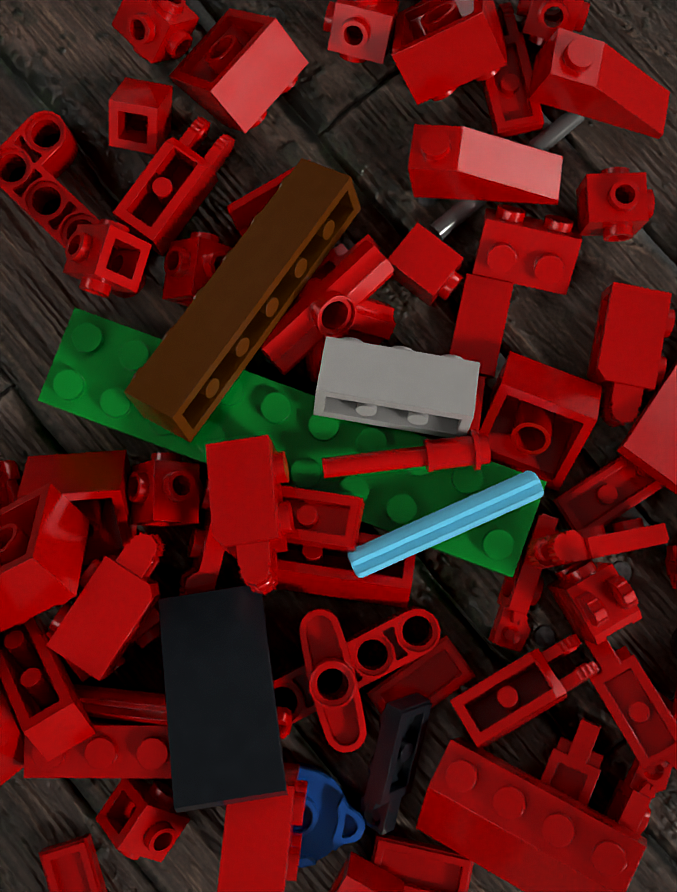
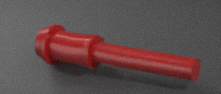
[321,429,491,478]

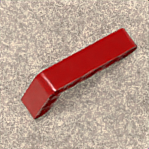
[273,606,441,724]

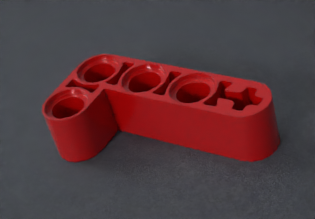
[0,110,146,298]

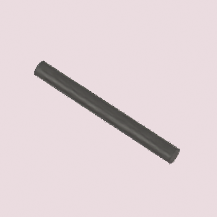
[429,111,585,240]

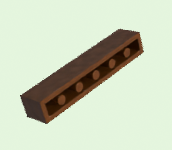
[124,158,361,443]

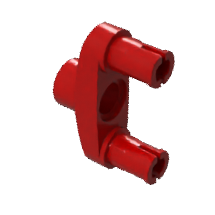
[299,608,367,753]

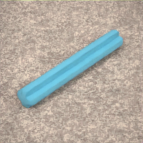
[347,470,544,578]

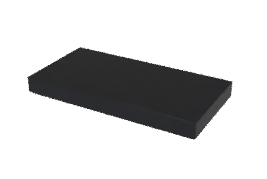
[158,585,288,813]

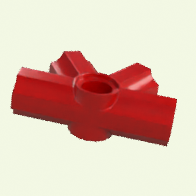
[259,240,396,383]

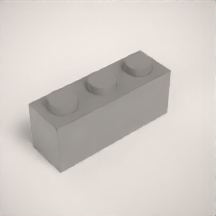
[313,336,480,438]

